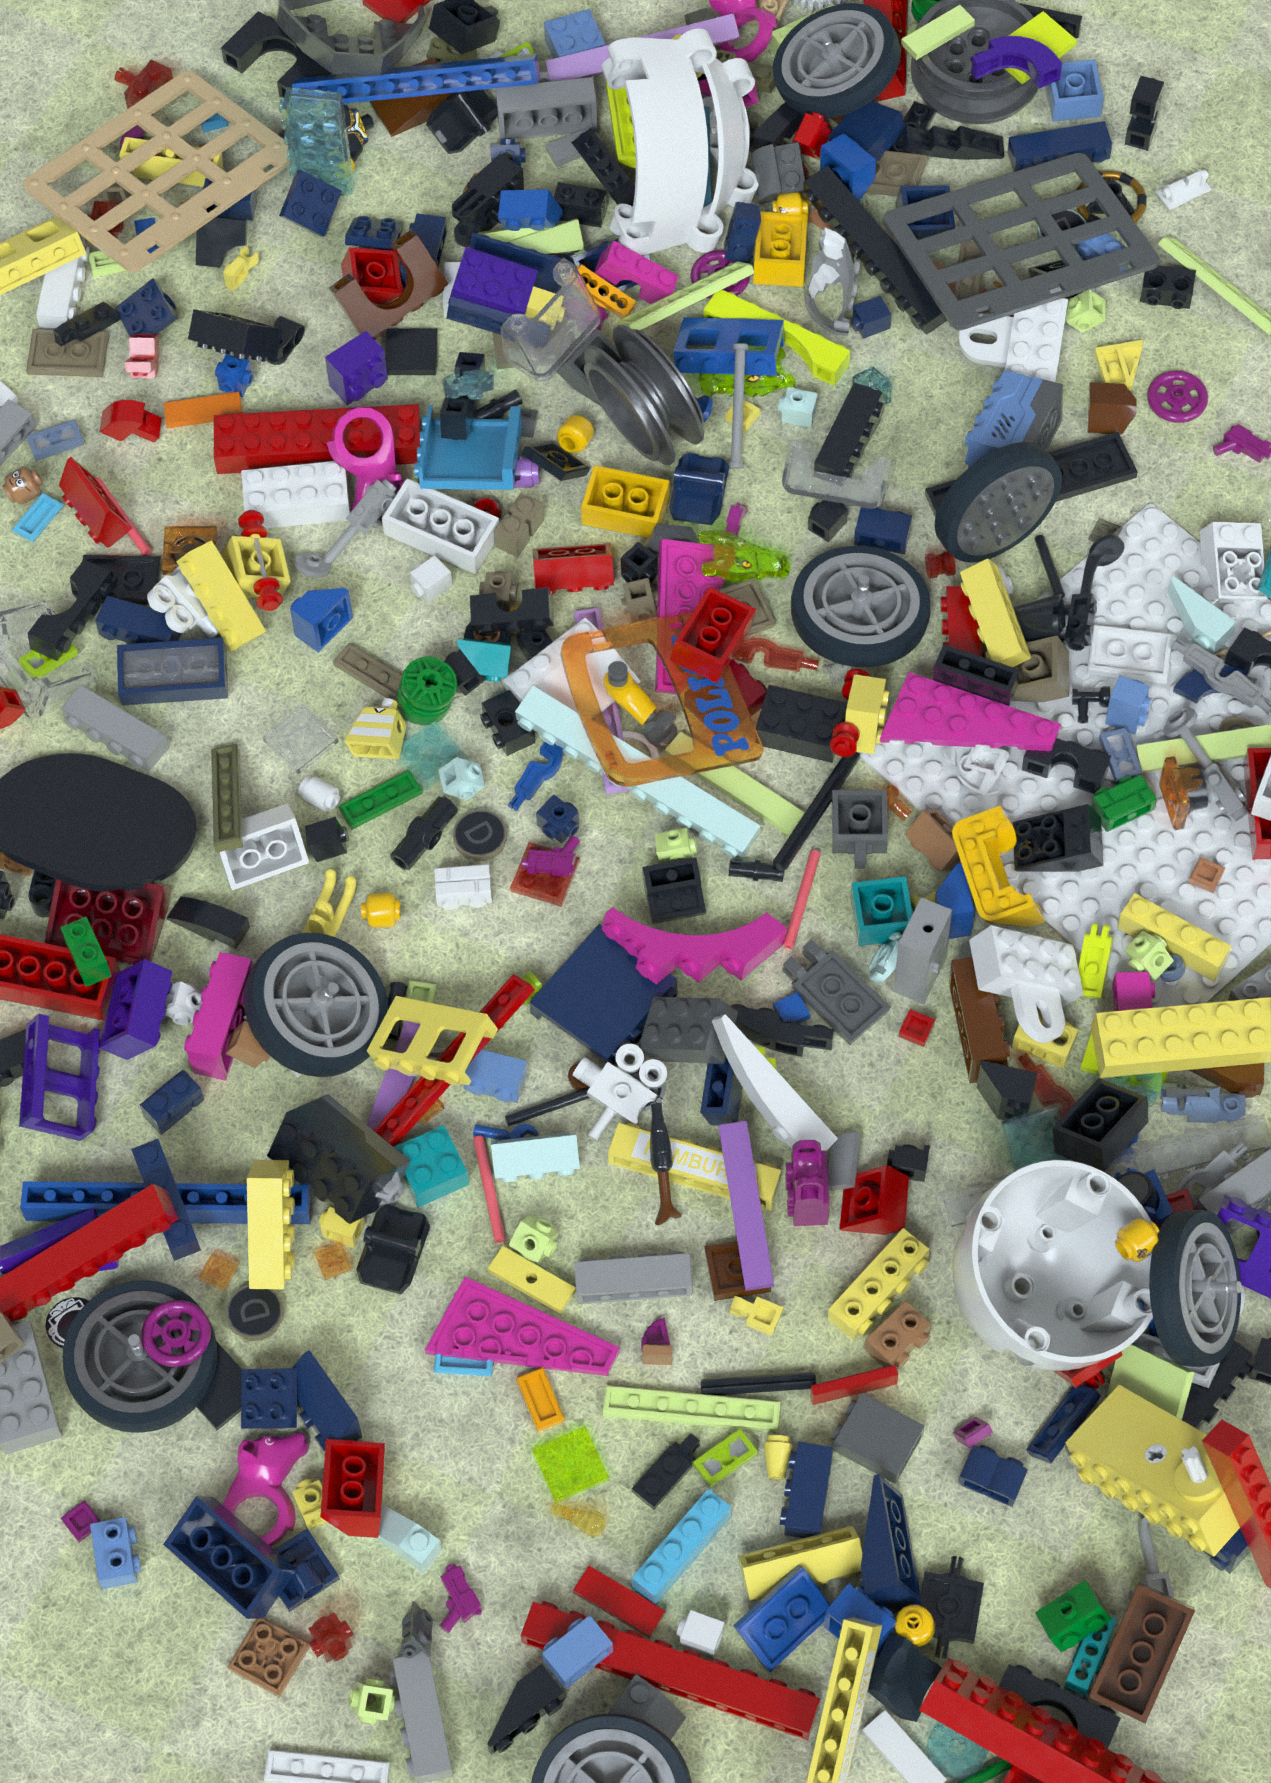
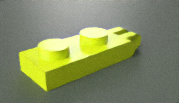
[1078,923,1113,1000]

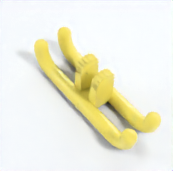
[302,869,356,937]

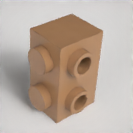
[904,809,961,871]
[864,1301,931,1369]

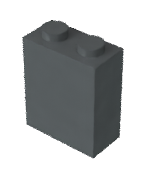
[831,1393,925,1484]

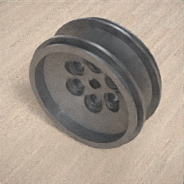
[911,0,1038,124]

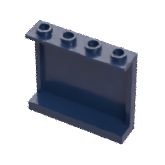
[446,233,569,347]
[529,924,678,1065]

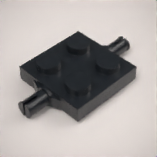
[916,1556,984,1659]

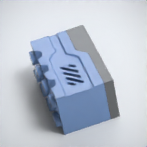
[965,370,1063,468]

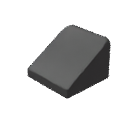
[521,409,538,438]

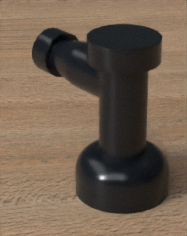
[1072,686,1110,724]

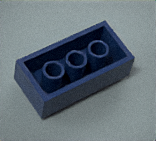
[163,1496,297,1619]

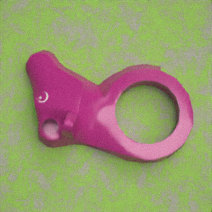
[709,0,777,62]
[326,407,404,513]
[223,1432,310,1547]

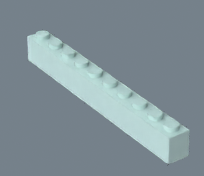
[515,686,760,859]

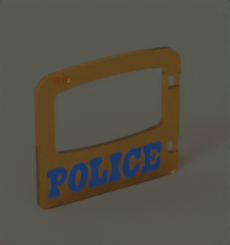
[560,612,763,787]

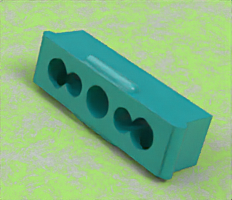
[1064,1616,1117,1696]

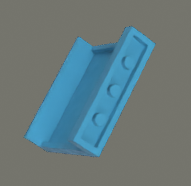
[414,405,522,490]

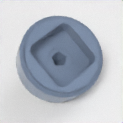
[1160,954,1186,982]

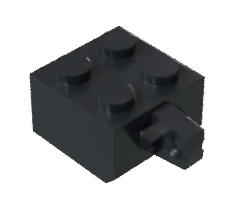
[429,0,500,54]

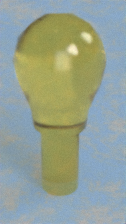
[550,1503,606,1537]

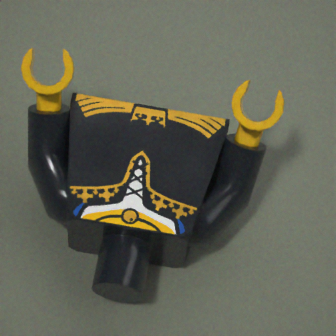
[312,99,374,175]

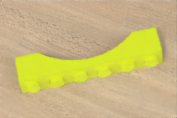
[703,290,850,386]

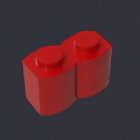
[792,112,831,160]

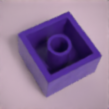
[325,331,388,405]

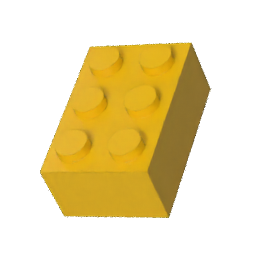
[581,465,670,538]

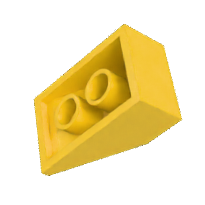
[753,212,807,287]

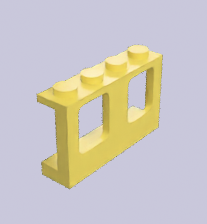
[0,216,86,295]
[367,996,498,1086]

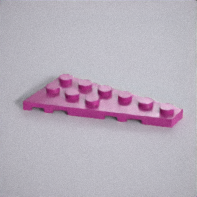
[655,539,737,695]
[880,672,1061,751]

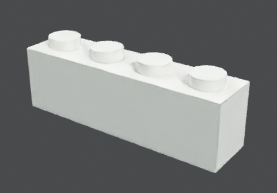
[36,236,89,329]

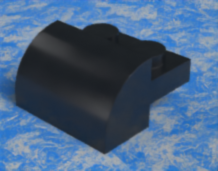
[642,857,706,924]

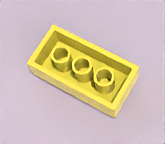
[247,1160,296,1289]

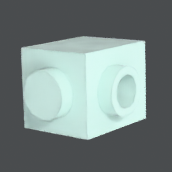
[778,387,818,428]

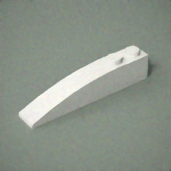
[712,1014,838,1152]

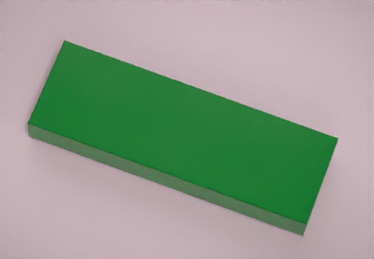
[338,770,423,830]

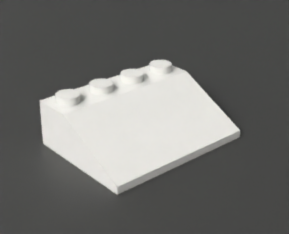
[503,618,640,746]

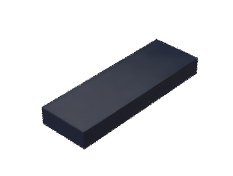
[1026,1384,1101,1464]

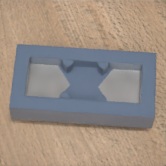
[26,419,84,461]
[1099,728,1143,785]

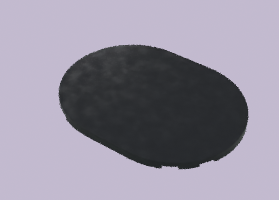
[0,753,197,892]

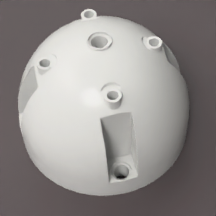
[952,1160,1153,1371]

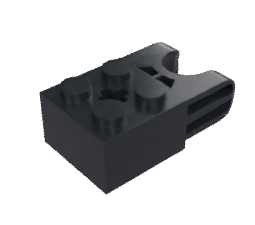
[451,153,524,247]

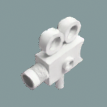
[147,566,219,639]
[572,1044,667,1141]

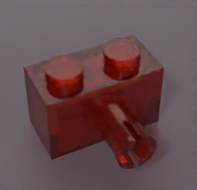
[115,59,173,116]

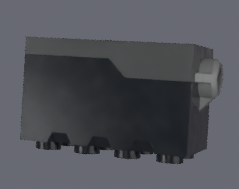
[267,1094,411,1224]

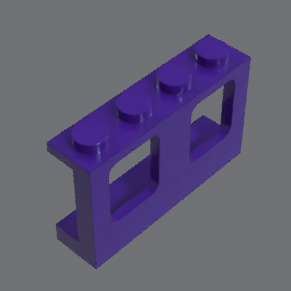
[19,1014,101,1141]
[1217,1195,1271,1299]

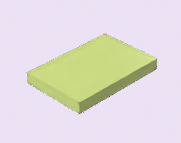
[1107,1342,1194,1420]

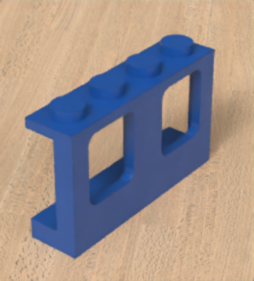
[673,317,785,376]

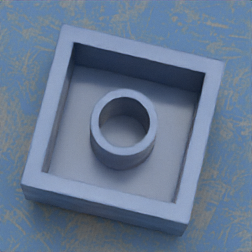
[544,9,606,59]
[1045,59,1104,122]

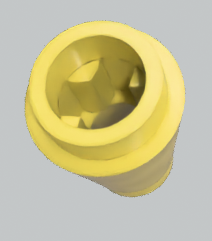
[763,1435,793,1480]

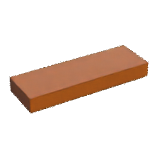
[164,392,242,429]

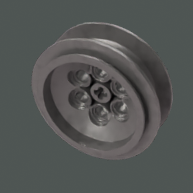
[584,325,704,466]

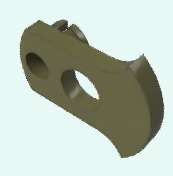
[426,37,477,63]

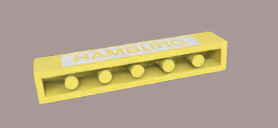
[608,1123,781,1211]
[807,1617,882,1783]

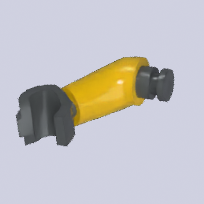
[603,661,677,748]

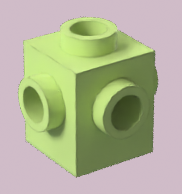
[1066,290,1106,332]
[655,827,698,864]
[1124,931,1174,980]
[509,1215,559,1263]
[349,1678,395,1724]

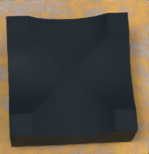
[867,1634,942,1722]

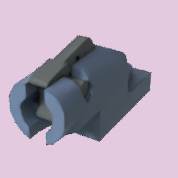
[1160,1083,1246,1124]

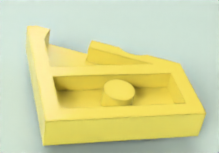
[1094,340,1143,391]

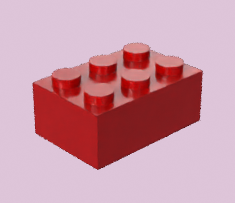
[670,586,756,684]

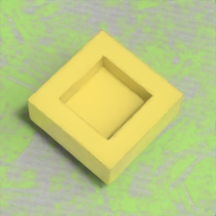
[725,400,761,432]

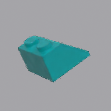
[457,638,511,682]

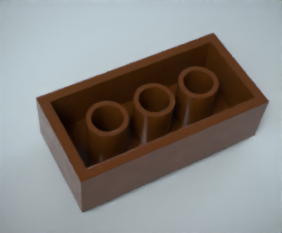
[949,957,1010,1084]
[1089,1582,1195,1724]

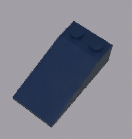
[860,1474,922,1613]

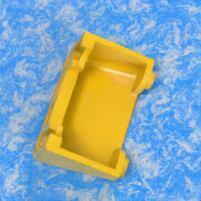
[952,805,1046,928]

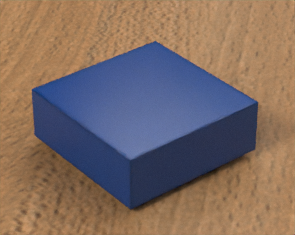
[773,992,811,1023]

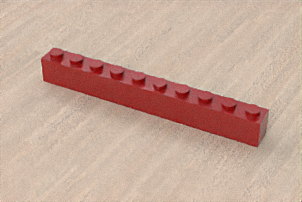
[521,1601,820,1740]

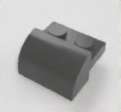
[751,142,805,204]

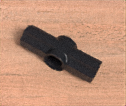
[390,796,458,871]

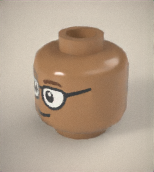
[2,466,43,505]

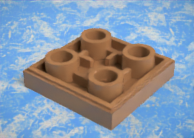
[227,1618,311,1698]

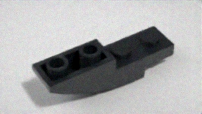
[731,1004,834,1057]

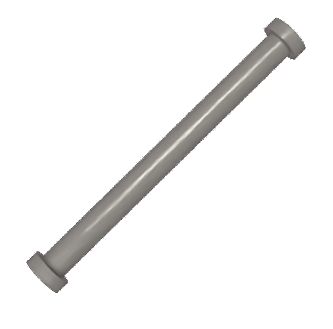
[728,344,748,469]

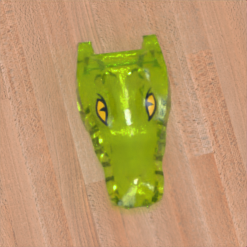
[698,347,796,398]
[698,530,790,583]

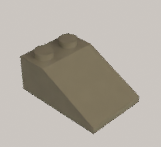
[983,636,1069,702]

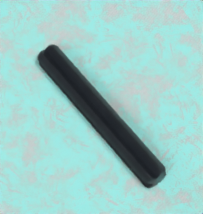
[700,1371,816,1395]

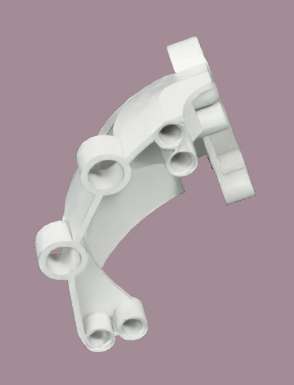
[601,28,759,255]

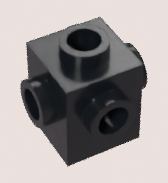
[620,542,658,583]

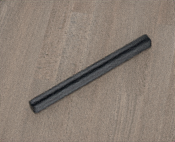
[773,752,860,871]

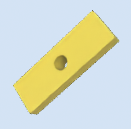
[487,1246,576,1314]

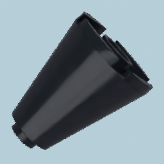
[1013,594,1066,644]

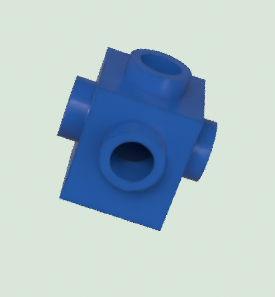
[215,354,254,397]

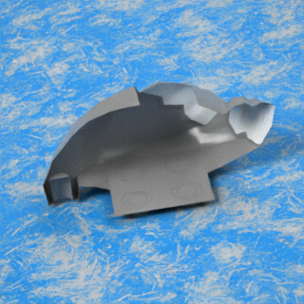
[804,228,860,336]

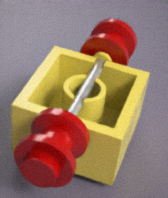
[221,510,291,611]
[830,668,890,757]

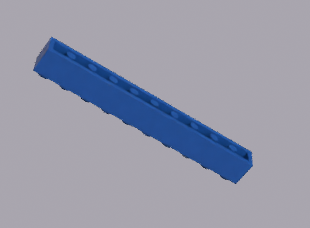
[292,54,541,108]
[20,1181,312,1224]

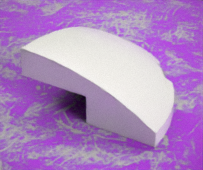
[951,745,1009,796]

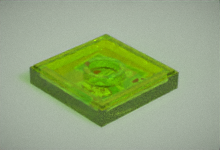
[532,1426,609,1504]

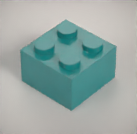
[850,876,913,946]
[394,1125,470,1208]

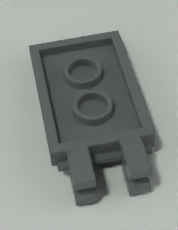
[782,939,891,1045]

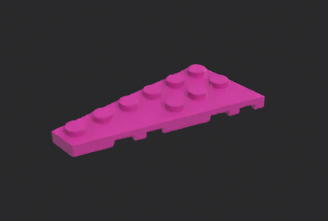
[425,1277,620,1376]

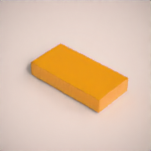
[516,1367,565,1432]

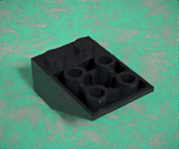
[1013,804,1104,872]

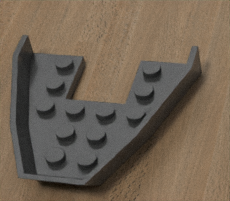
[277,0,425,76]

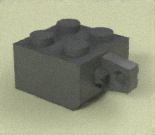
[831,790,888,869]

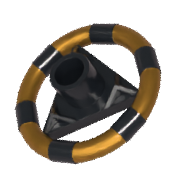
[1076,170,1147,223]

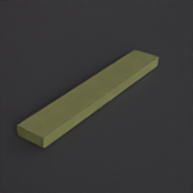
[211,744,243,853]

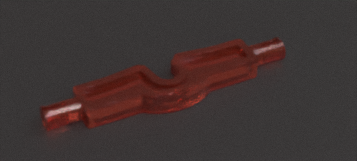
[733,638,819,672]
[1018,1053,1075,1124]

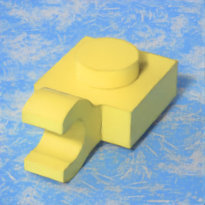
[223,246,259,291]
[730,1296,784,1336]

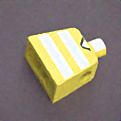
[344,698,406,760]

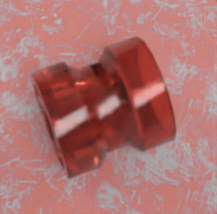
[924,550,956,579]

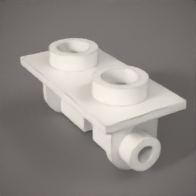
[1156,169,1211,210]

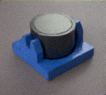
[1114,1167,1173,1226]

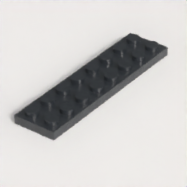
[925,432,1138,517]

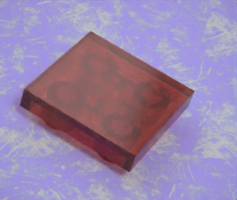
[510,842,580,907]

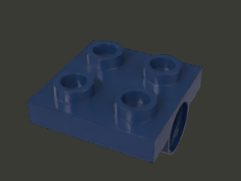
[279,170,342,237]
[345,216,403,251]
[115,278,178,336]
[241,1368,297,1429]
[274,1528,340,1612]

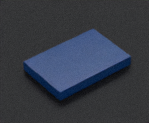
[733,1565,830,1672]

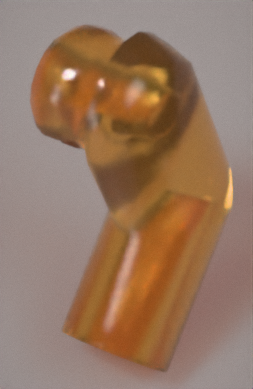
[882,785,912,821]

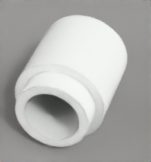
[298,776,340,812]

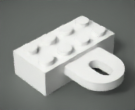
[959,298,1068,382]
[969,925,1084,1043]

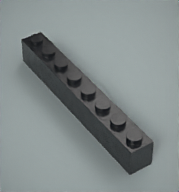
[802,166,948,335]

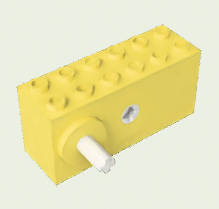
[1065,1385,1240,1557]

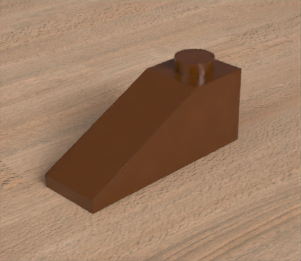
[1189,1063,1264,1098]

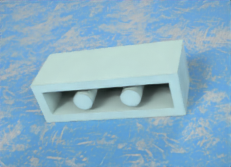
[491,1132,580,1182]

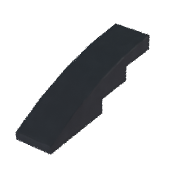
[753,102,804,147]
[902,126,1005,160]

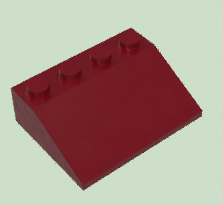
[44,879,172,964]

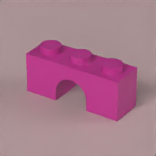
[594,241,679,304]

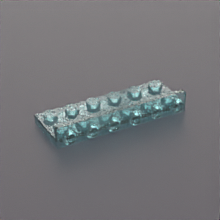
[279,87,355,196]

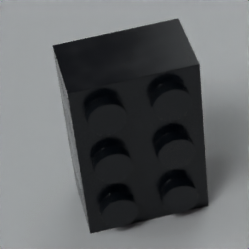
[188,309,283,362]
[755,685,847,763]
[1052,1078,1149,1172]

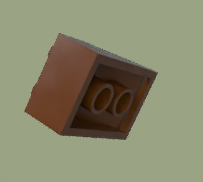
[370,57,452,137]

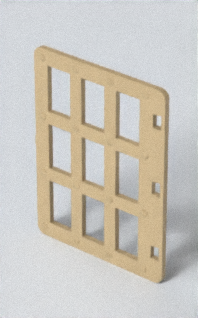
[23,71,297,272]

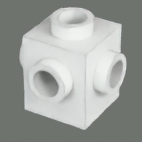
[165,981,202,1025]

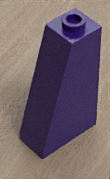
[0,1208,119,1275]

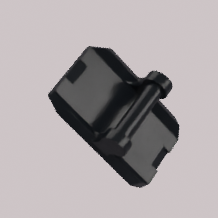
[426,90,497,154]
[356,1205,430,1294]

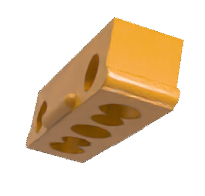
[567,264,636,319]

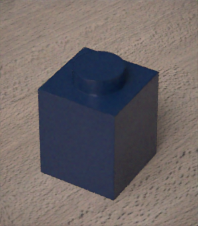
[850,295,891,339]

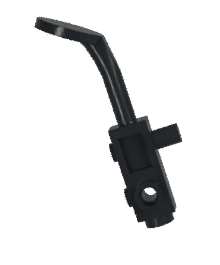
[1064,534,1125,651]

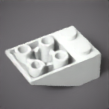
[1200,522,1267,601]

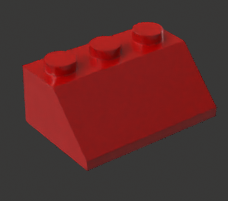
[59,457,132,548]
[532,543,614,594]
[320,1439,385,1538]

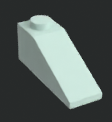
[1168,576,1236,654]
[375,1504,442,1574]

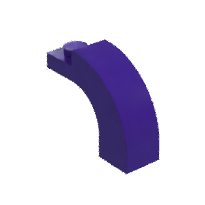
[971,36,1062,89]

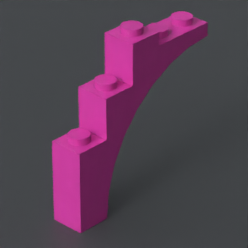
[602,907,788,985]

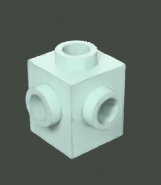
[439,757,485,799]

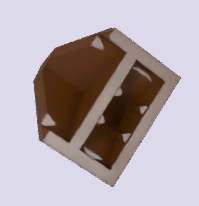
[1087,382,1137,435]

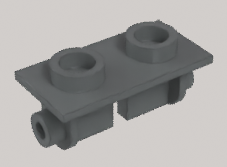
[400,1601,433,1658]

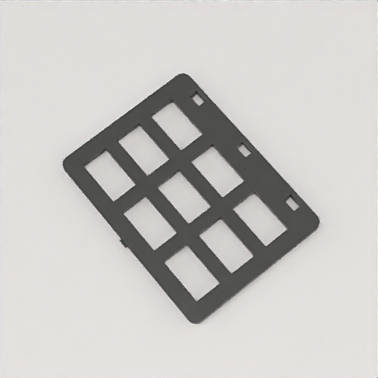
[883,153,1159,330]

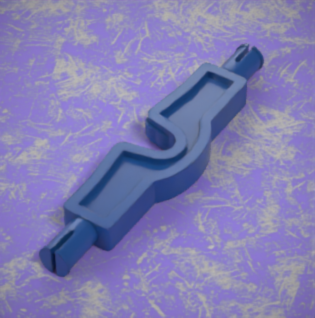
[508,742,564,811]

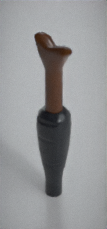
[650,1102,682,1225]

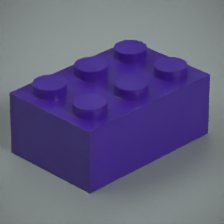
[448,247,538,318]
[99,959,173,1060]

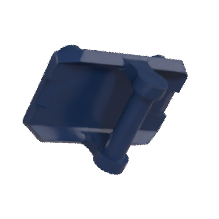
[669,453,729,525]

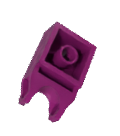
[785,1140,830,1226]

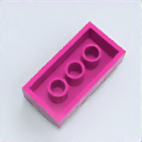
[184,952,253,1081]

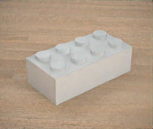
[241,461,350,528]
[382,479,499,574]

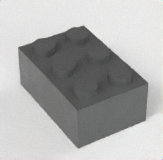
[639,997,738,1064]

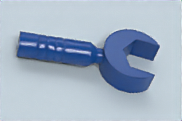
[473,1124,538,1140]

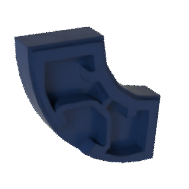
[1173,665,1246,704]

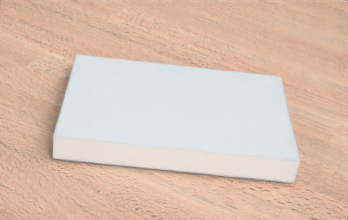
[1087,624,1172,684]

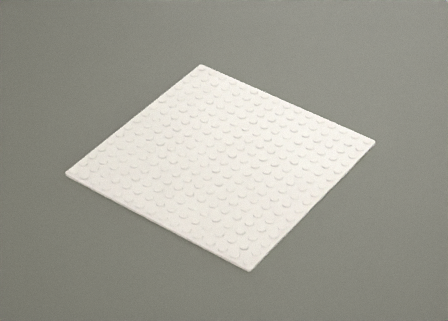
[859,504,1271,1008]

